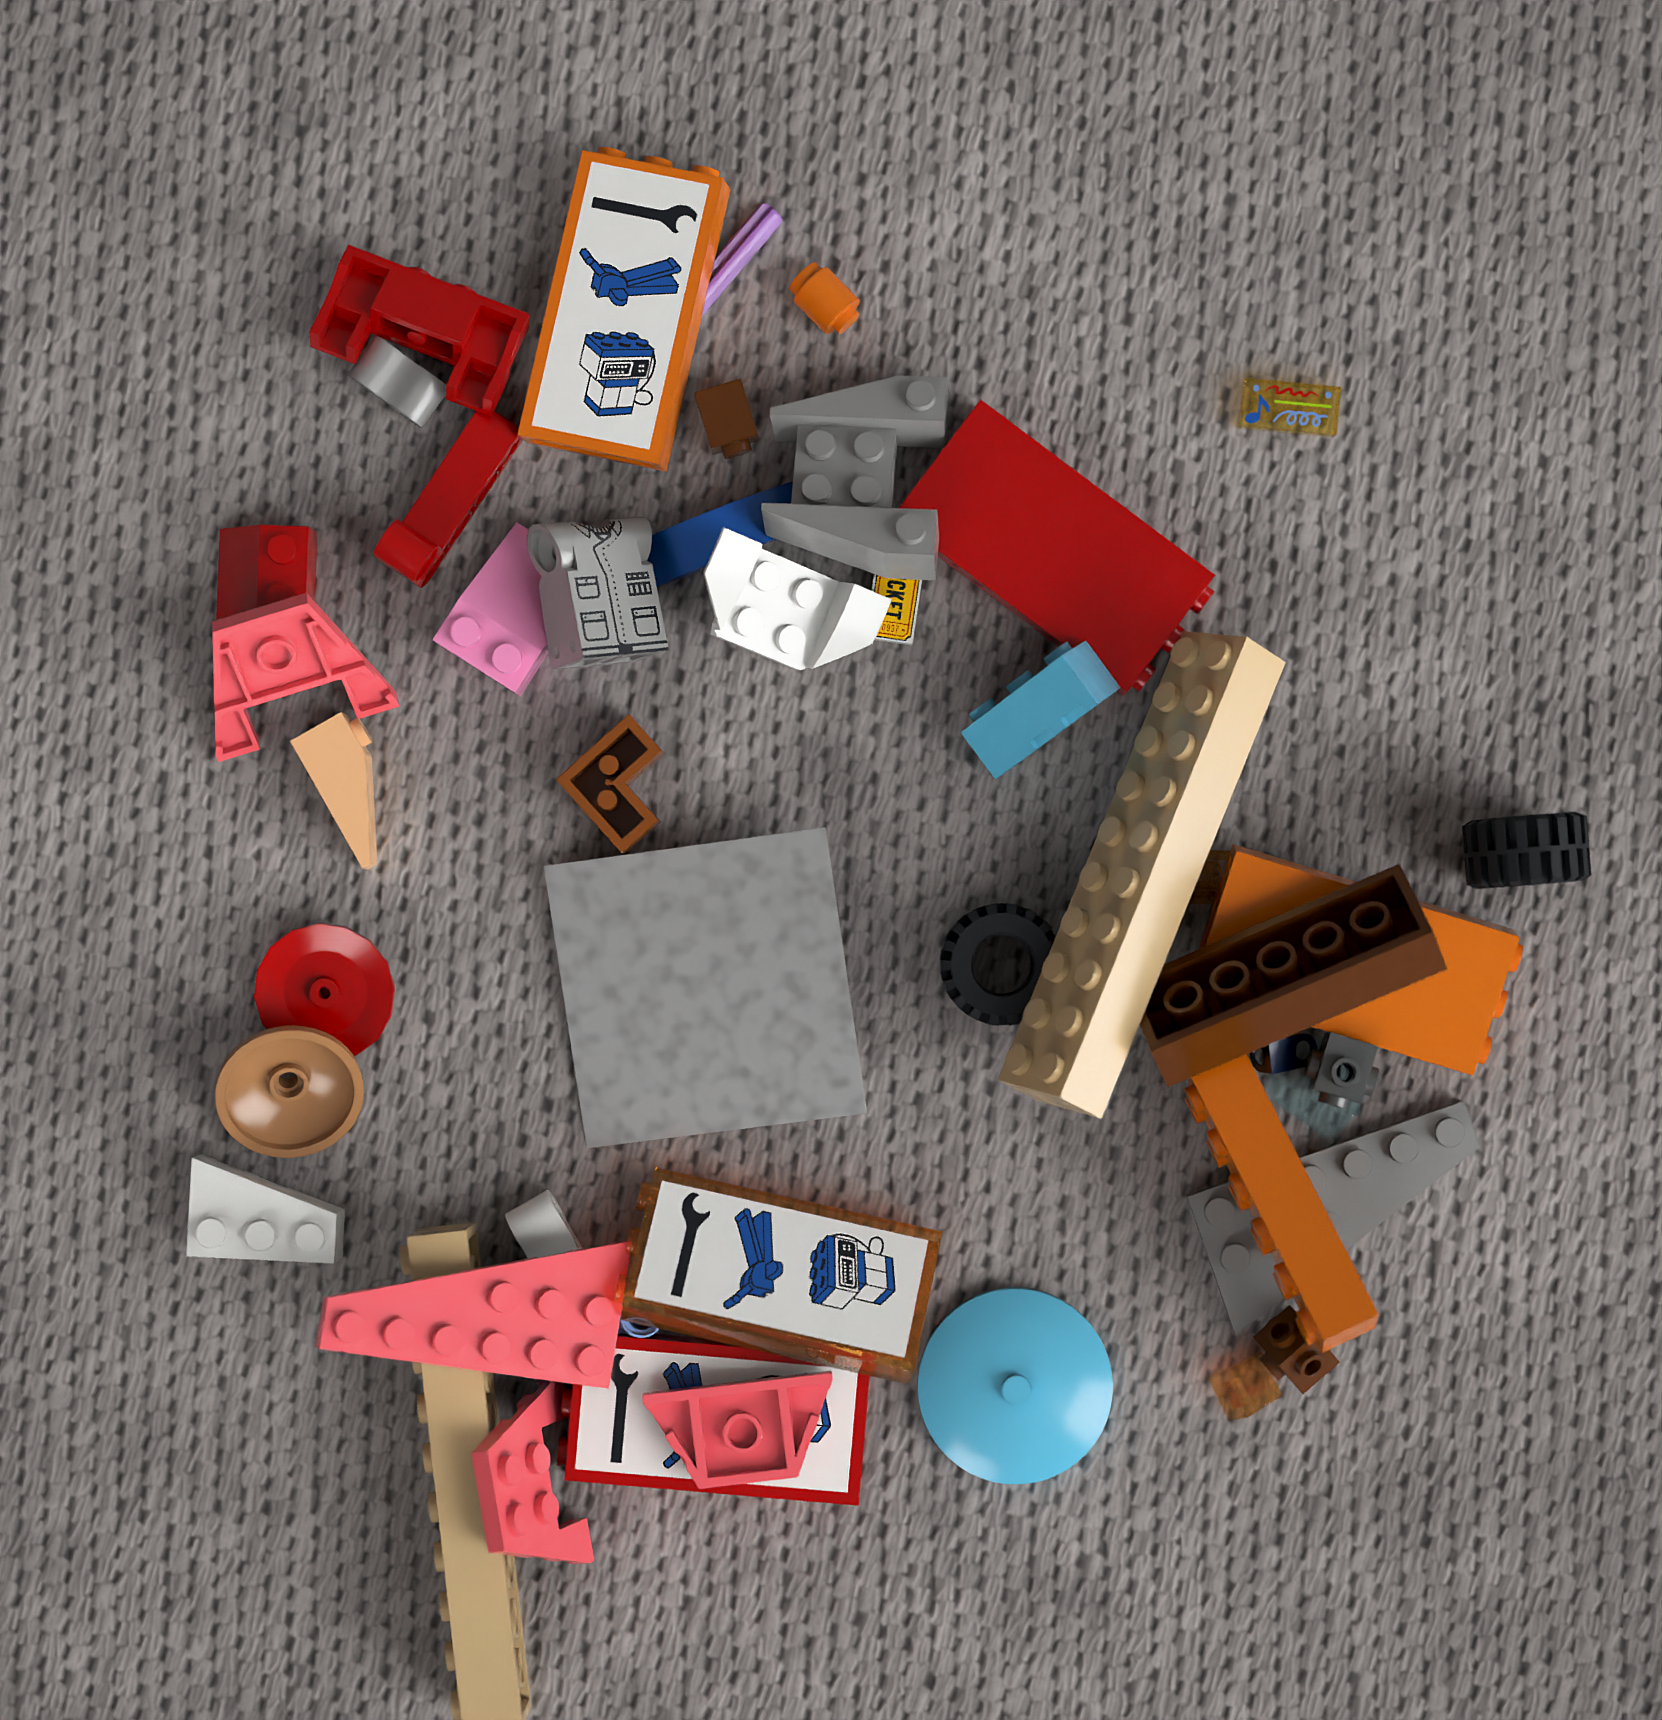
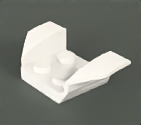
[704,528,892,670]

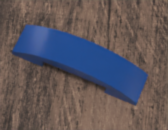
[647,481,793,587]

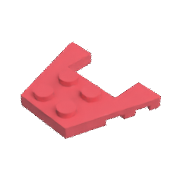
[212,593,399,762]
[471,1379,594,1564]

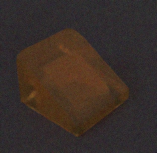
[1208,1352,1282,1420]

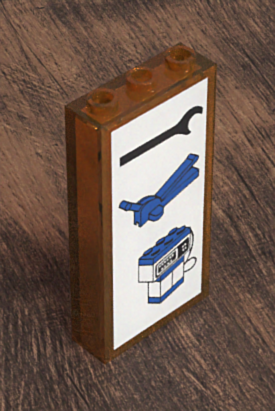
[614,1167,943,1385]

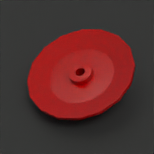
[254,923,395,1056]

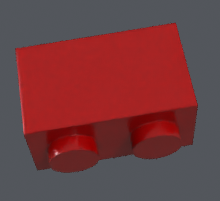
[216,525,318,620]

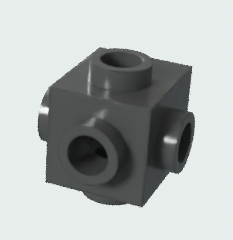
[1304,1032,1379,1109]

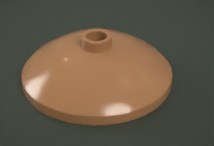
[215,1026,364,1158]

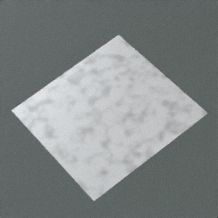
[544,827,867,1148]

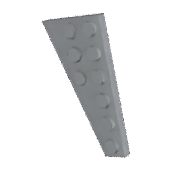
[1186,1100,1480,1335]

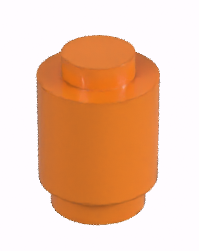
[788,262,860,335]

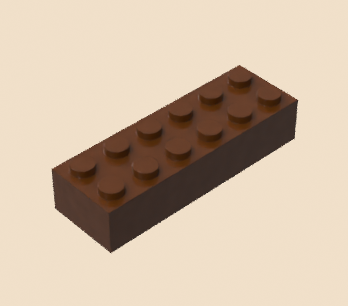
[1140,864,1447,1087]

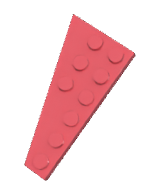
[315,1240,632,1389]

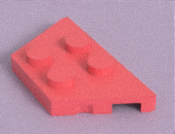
[642,1370,833,1489]

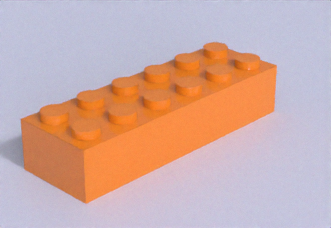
[1184,1054,1379,1354]

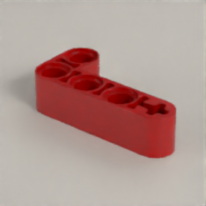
[373,410,523,588]

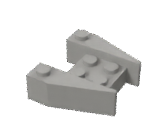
[761,375,949,580]

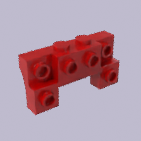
[309,245,530,416]

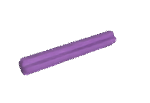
[702,203,782,316]

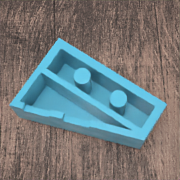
[961,641,1121,780]

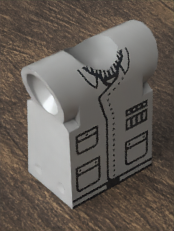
[527,517,669,670]

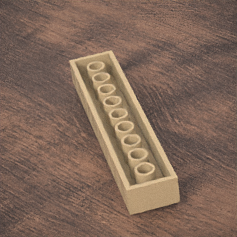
[998,631,1286,1119]
[400,1222,531,1720]

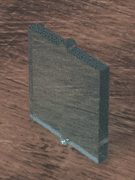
[1265,1028,1379,1143]

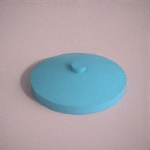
[917,1287,1113,1485]

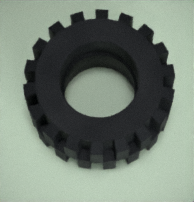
[1462,812,1592,889]
[939,903,1056,1026]

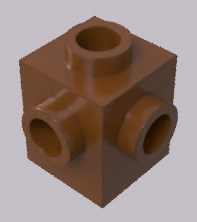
[1253,1305,1340,1394]

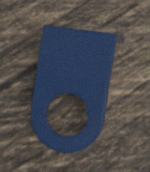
[1249,1033,1318,1074]

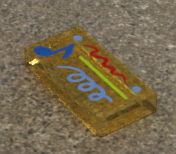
[1238,378,1341,437]

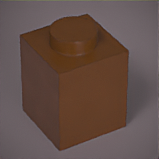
[694,378,759,459]

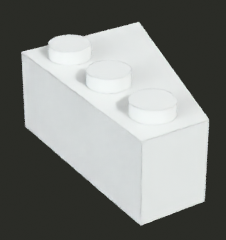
[186,1154,345,1264]

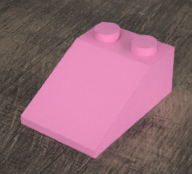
[433,522,548,696]

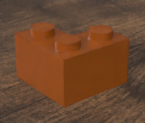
[556,714,665,854]

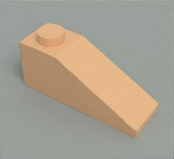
[290,712,377,869]

